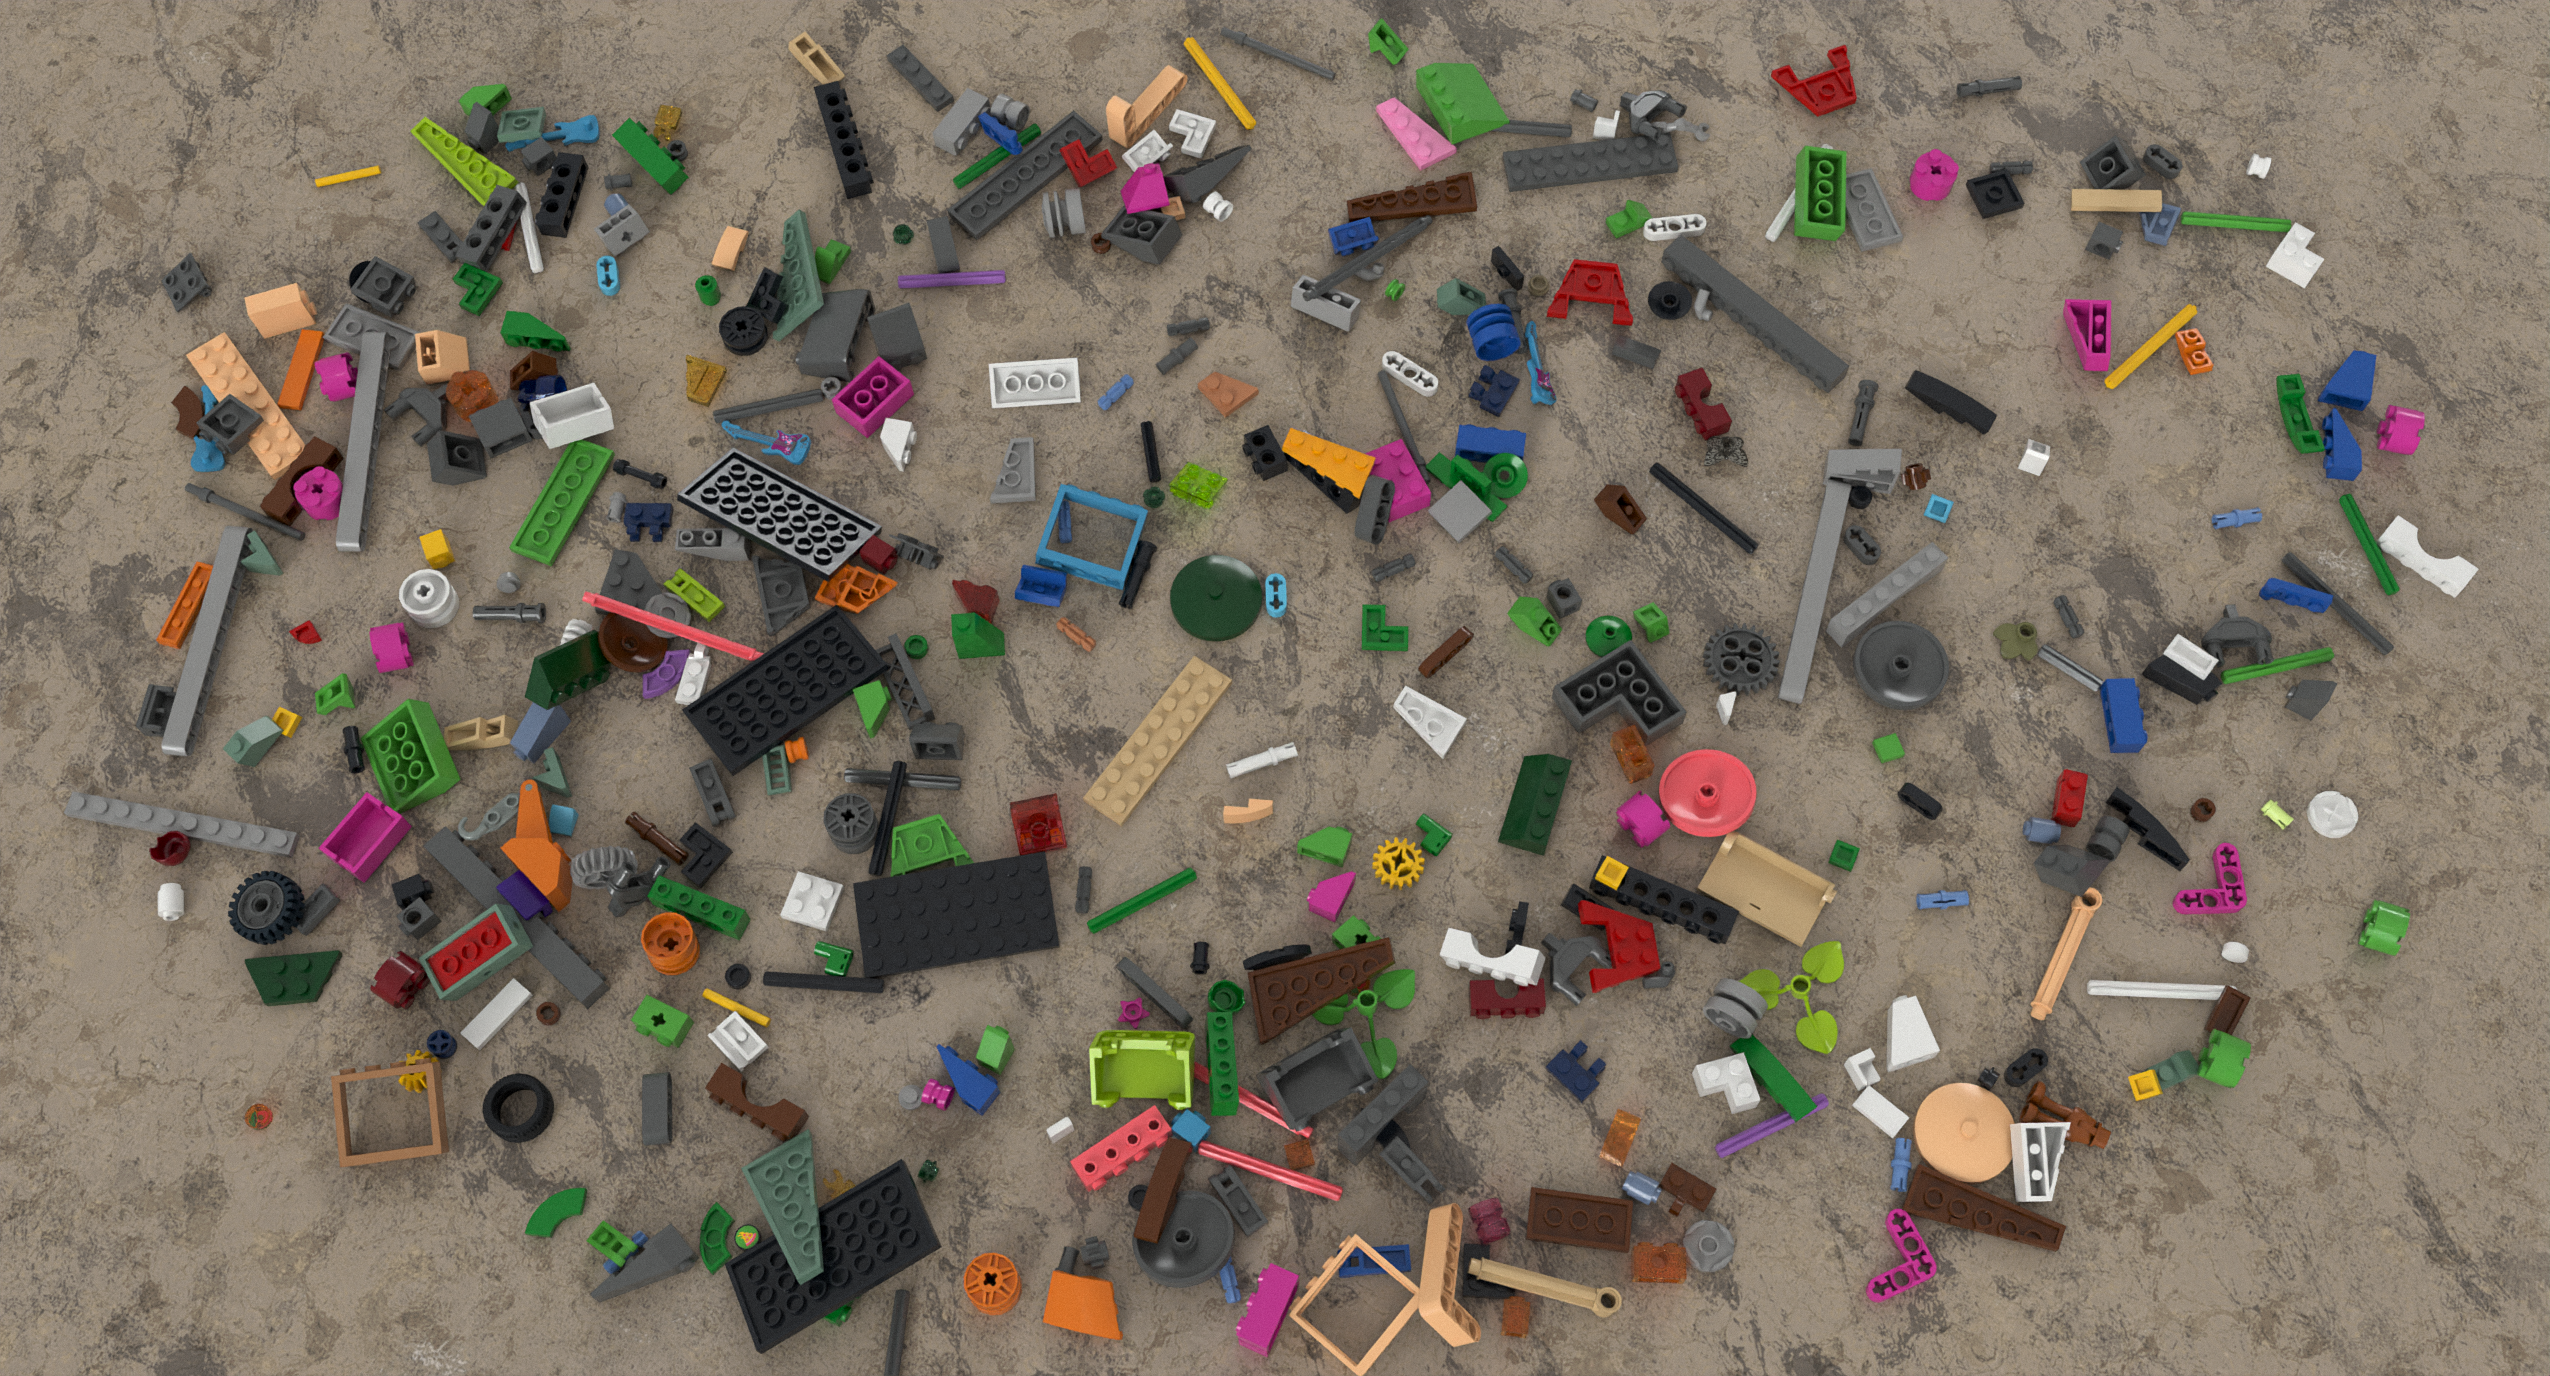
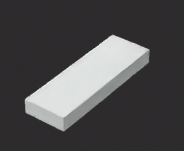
[460,978,533,1051]

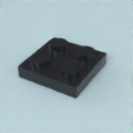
[1966,169,2025,219]

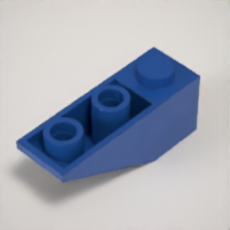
[2322,408,2362,481]
[937,1044,1000,1116]

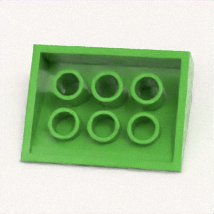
[1416,63,1509,145]
[361,699,461,814]

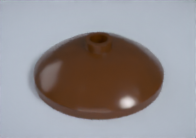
[598,612,668,673]

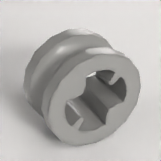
[821,377,842,400]

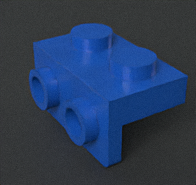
[1328,217,1379,257]
[1015,565,1067,607]

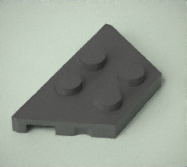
[752,555,811,637]

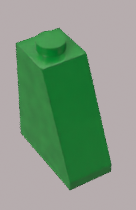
[951,612,1005,659]

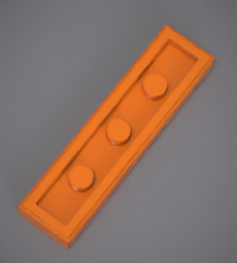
[277,329,325,411]
[156,561,213,649]

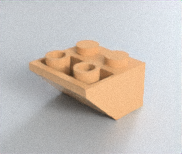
[415,330,471,385]

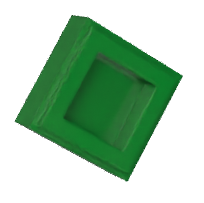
[1828,840,1860,872]

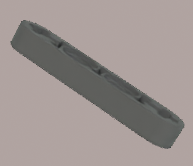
[1116,957,1193,1029]

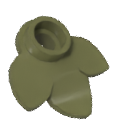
[1993,622,2038,661]

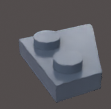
[2139,203,2181,246]

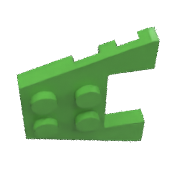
[890,814,974,877]

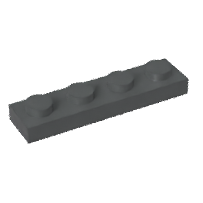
[886,45,954,112]

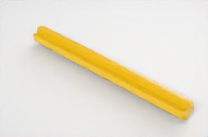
[1184,37,1256,130]
[2104,304,2198,389]

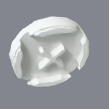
[2307,791,2358,838]

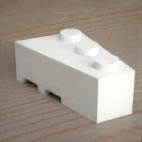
[2010,1122,2071,1202]

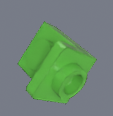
[1633,602,1670,643]

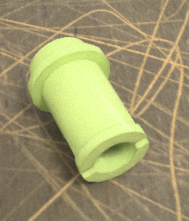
[2260,799,2294,830]

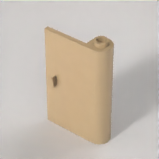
[1697,830,1837,947]

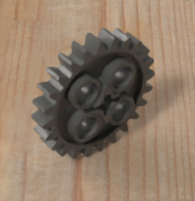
[1703,623,1780,696]

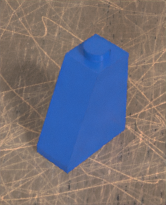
[2317,350,2376,411]

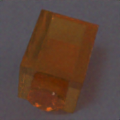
[1500,1296,1530,1338]

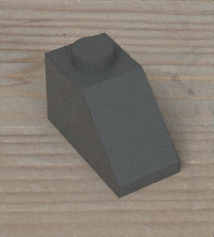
[465,102,499,154]
[2285,680,2338,721]

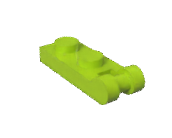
[663,568,725,622]

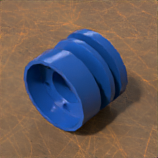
[1466,303,1521,361]

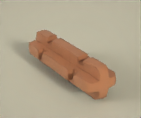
[1056,617,1096,652]

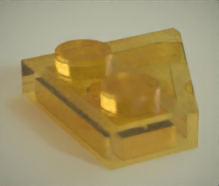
[686,355,727,407]

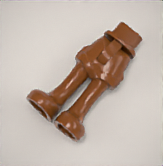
[2019,1080,2111,1149]

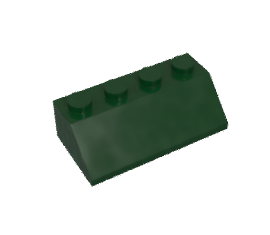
[525,630,611,710]
[1498,754,1572,856]

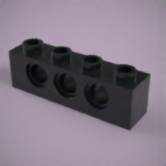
[535,152,589,238]
[1284,430,1363,514]

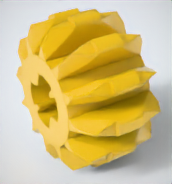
[398,1050,442,1093]

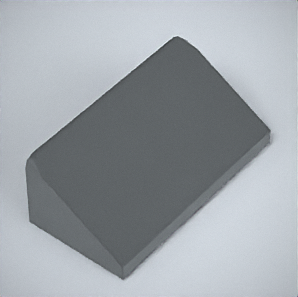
[1612,335,1661,369]

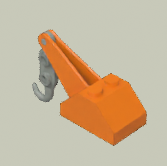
[458,780,573,912]

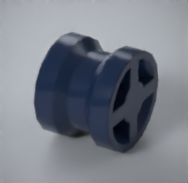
[427,1030,457,1059]

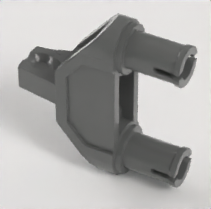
[1620,90,1687,141]
[383,384,455,447]
[2201,604,2274,668]
[604,856,671,917]
[1541,933,1612,1006]

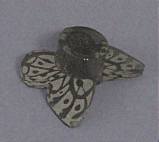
[1704,436,1748,467]

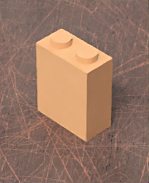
[244,283,317,339]

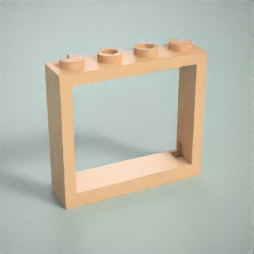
[1289,1234,1420,1376]

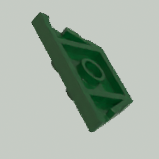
[245,950,342,1006]

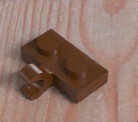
[1659,1163,1716,1217]

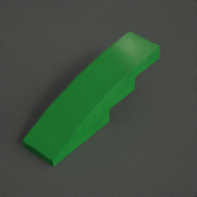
[1729,1034,1817,1123]

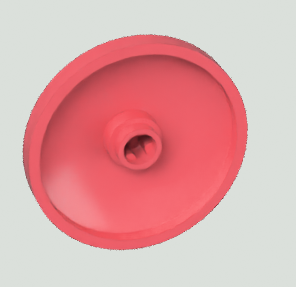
[1659,749,1756,837]

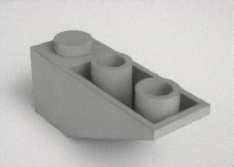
[675,528,751,561]

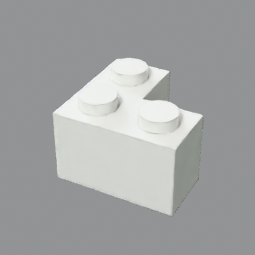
[2266,222,2324,288]
[1692,1053,1760,1114]

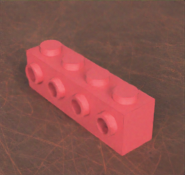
[1070,1105,1173,1192]

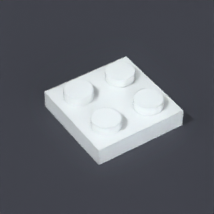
[780,871,844,932]

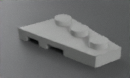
[990,437,1036,503]

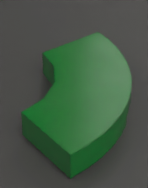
[525,1188,587,1238]
[699,1202,735,1275]

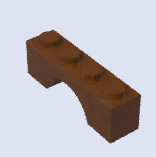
[260,436,343,526]
[705,1063,809,1142]

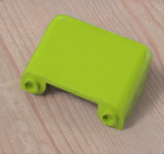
[1089,1030,1195,1110]

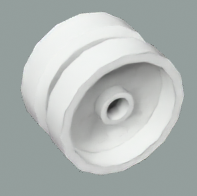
[399,569,459,628]

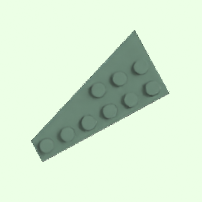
[773,209,824,341]
[741,1129,824,1285]

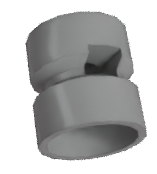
[990,93,1030,131]

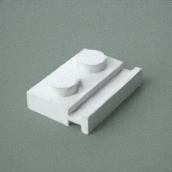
[708,1011,769,1072]

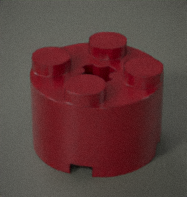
[370,951,430,1010]

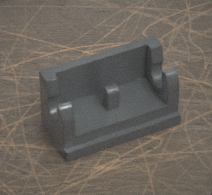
[136,684,176,737]

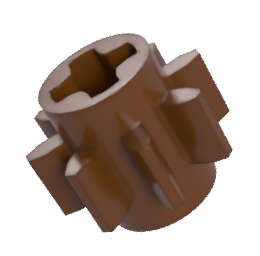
[1901,463,1931,490]

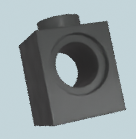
[520,137,557,176]
[2085,222,2123,260]
[1546,578,1582,619]
[396,897,442,940]

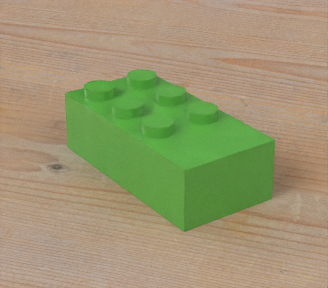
[1794,145,1847,241]

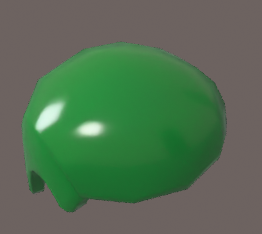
[1207,980,1246,1016]

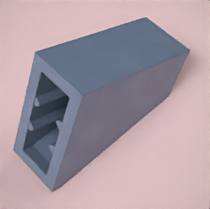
[510,702,571,764]

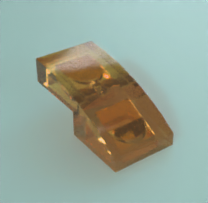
[1599,1109,1642,1167]

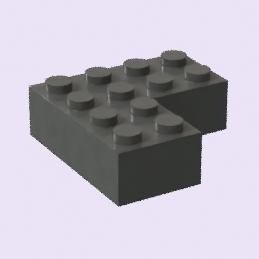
[1552,640,1687,746]

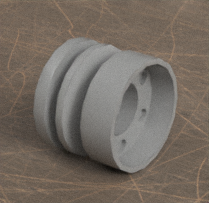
[1041,188,1086,238]

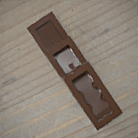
[1134,1137,1193,1244]

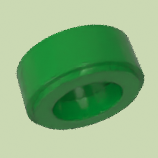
[904,635,929,659]

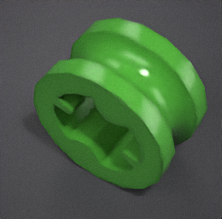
[1385,279,1405,301]

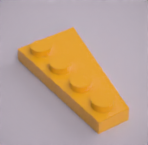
[1282,428,1376,499]

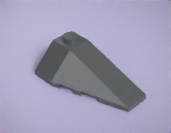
[1163,145,1251,203]
[590,1224,699,1303]

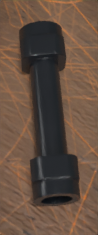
[613,459,667,489]

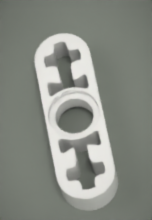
[1643,214,1706,241]
[1382,351,1438,397]

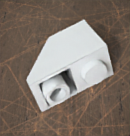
[880,418,917,472]

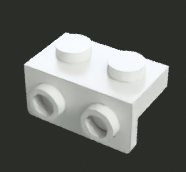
[1122,130,1173,172]

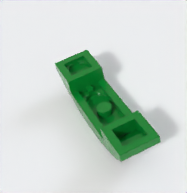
[2276,374,2325,454]

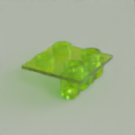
[1168,462,1228,509]

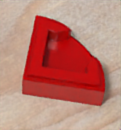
[289,620,322,644]

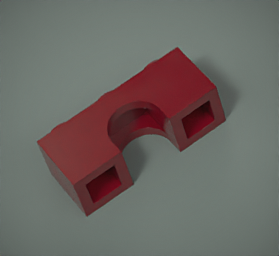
[1675,367,1732,441]
[1468,978,1546,1019]

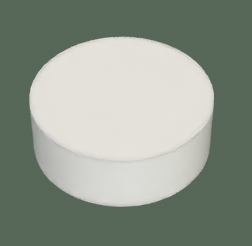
[2222,942,2249,963]

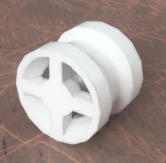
[2246,154,2271,179]

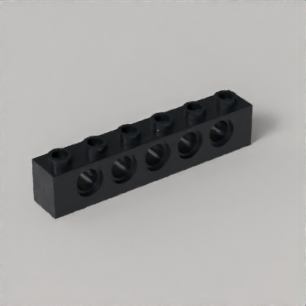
[814,81,874,199]
[1589,855,1739,944]

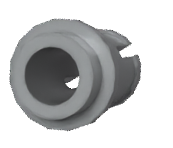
[606,492,628,523]

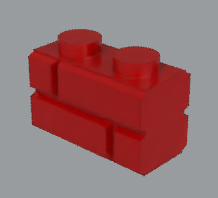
[2051,769,2088,827]

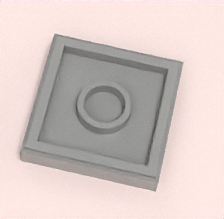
[1428,480,1492,543]

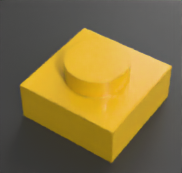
[272,706,303,738]
[1595,856,1629,890]
[2128,1069,2163,1101]

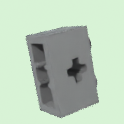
[594,204,650,256]

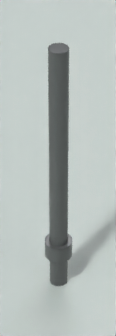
[1220,27,1336,81]
[1377,370,1431,484]
[185,483,305,541]

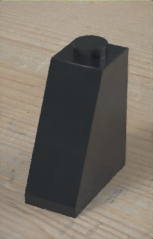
[2142,655,2222,705]

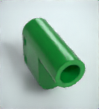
[1416,813,1453,857]
[814,941,854,977]

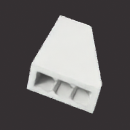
[1886,995,1940,1072]

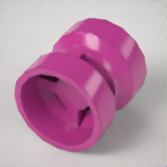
[921,1078,955,1111]

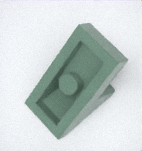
[241,531,284,576]
[533,747,572,798]
[2145,1050,2199,1091]

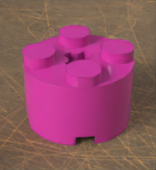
[1909,149,1959,201]
[315,352,358,402]
[2377,405,2425,455]
[293,466,343,520]
[369,622,414,673]
[1616,791,1670,848]

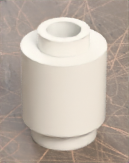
[158,883,184,921]

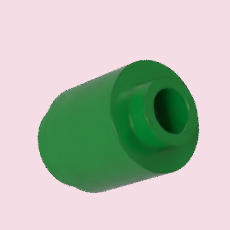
[695,275,721,306]

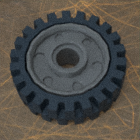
[228,871,305,945]

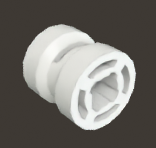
[1203,191,1233,222]

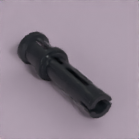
[1119,540,1157,609]

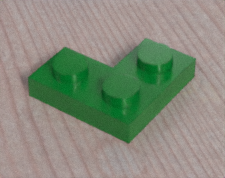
[453,263,503,316]
[1361,604,1408,651]

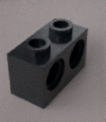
[1242,425,1288,481]

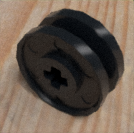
[719,306,768,356]

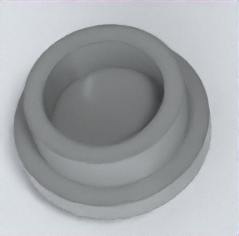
[497,572,521,593]
[898,1085,923,1110]

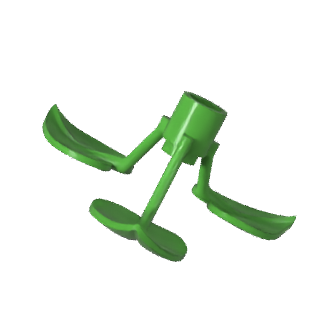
[1312,969,1415,1079]

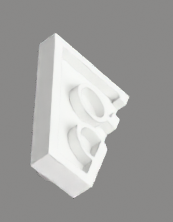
[1393,686,1467,759]

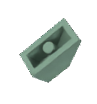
[1437,278,1486,315]
[223,716,284,767]

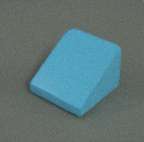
[1924,494,1954,523]
[549,804,579,837]

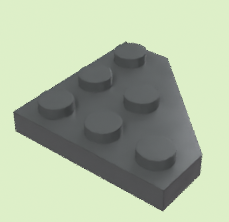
[595,549,662,615]

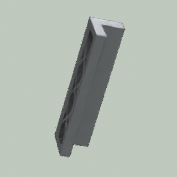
[876,633,935,730]

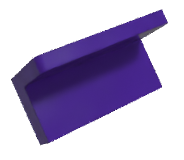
[496,870,553,921]

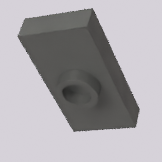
[296,883,340,936]

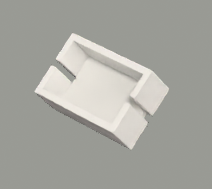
[530,383,614,449]

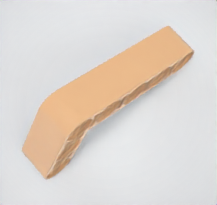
[1106,65,1188,149]
[1418,1203,1481,1347]

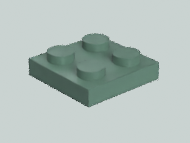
[497,107,546,143]

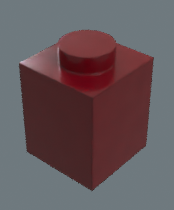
[859,535,898,575]

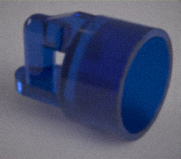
[517,375,567,404]

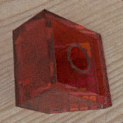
[1010,793,1067,856]

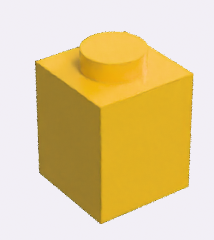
[419,529,455,569]

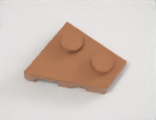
[1198,372,1259,418]

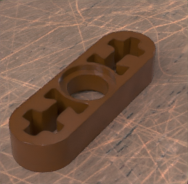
[1418,626,1474,679]

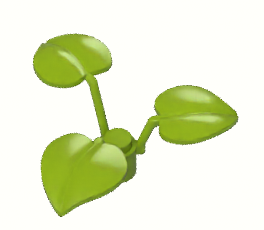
[1738,941,1844,1054]

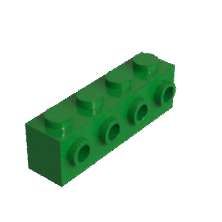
[612,117,689,195]

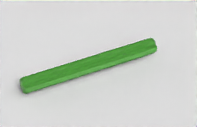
[2181,211,2292,232]
[2220,647,2334,684]

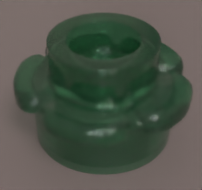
[893,224,914,245]
[1143,487,1165,508]
[917,1159,939,1184]

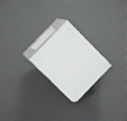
[1593,110,1620,140]
[1844,1048,1880,1091]

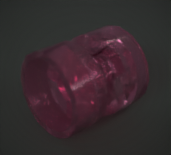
[1468,1198,1512,1244]

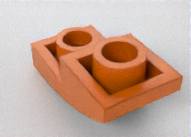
[2175,328,2213,375]

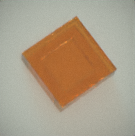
[1284,1139,1315,1171]

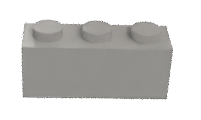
[933,88,991,156]
[1291,275,1361,332]

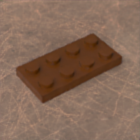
[1526,1187,1633,1253]

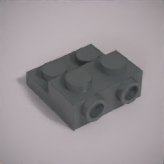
[351,256,416,318]
[196,394,264,455]

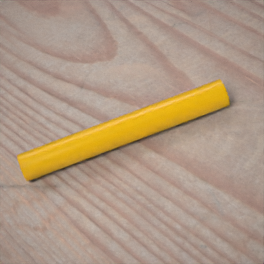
[315,165,381,187]
[702,988,771,1028]

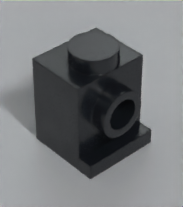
[391,874,434,910]

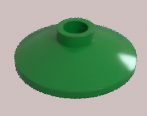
[1483,453,1528,498]
[1585,615,1632,657]

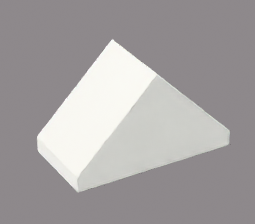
[2018,439,2050,476]

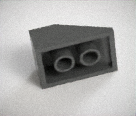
[1101,205,1182,265]
[867,303,927,371]

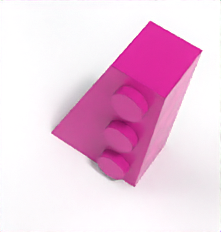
[2063,299,2111,371]

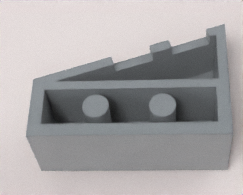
[1823,449,1902,494]

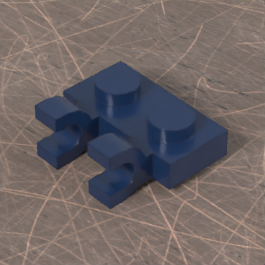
[1468,365,1520,417]
[623,503,673,542]
[1545,1040,1606,1103]

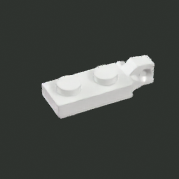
[675,642,712,705]

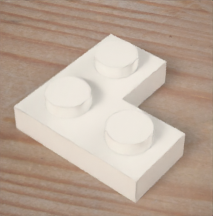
[1169,109,1216,159]

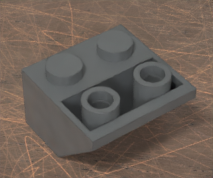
[469,398,533,458]

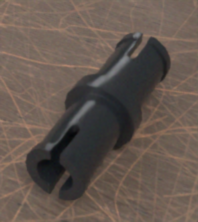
[342,726,365,774]

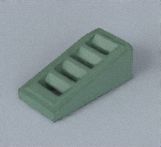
[762,745,792,796]

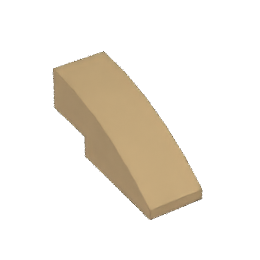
[788,31,845,84]
[444,715,518,750]

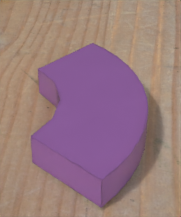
[643,649,691,699]

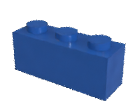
[1455,424,1526,463]
[2099,678,2148,753]

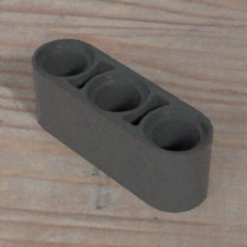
[926,216,960,273]
[1354,475,1395,545]
[642,1072,672,1146]

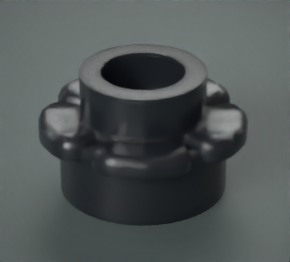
[1978,1067,2000,1091]

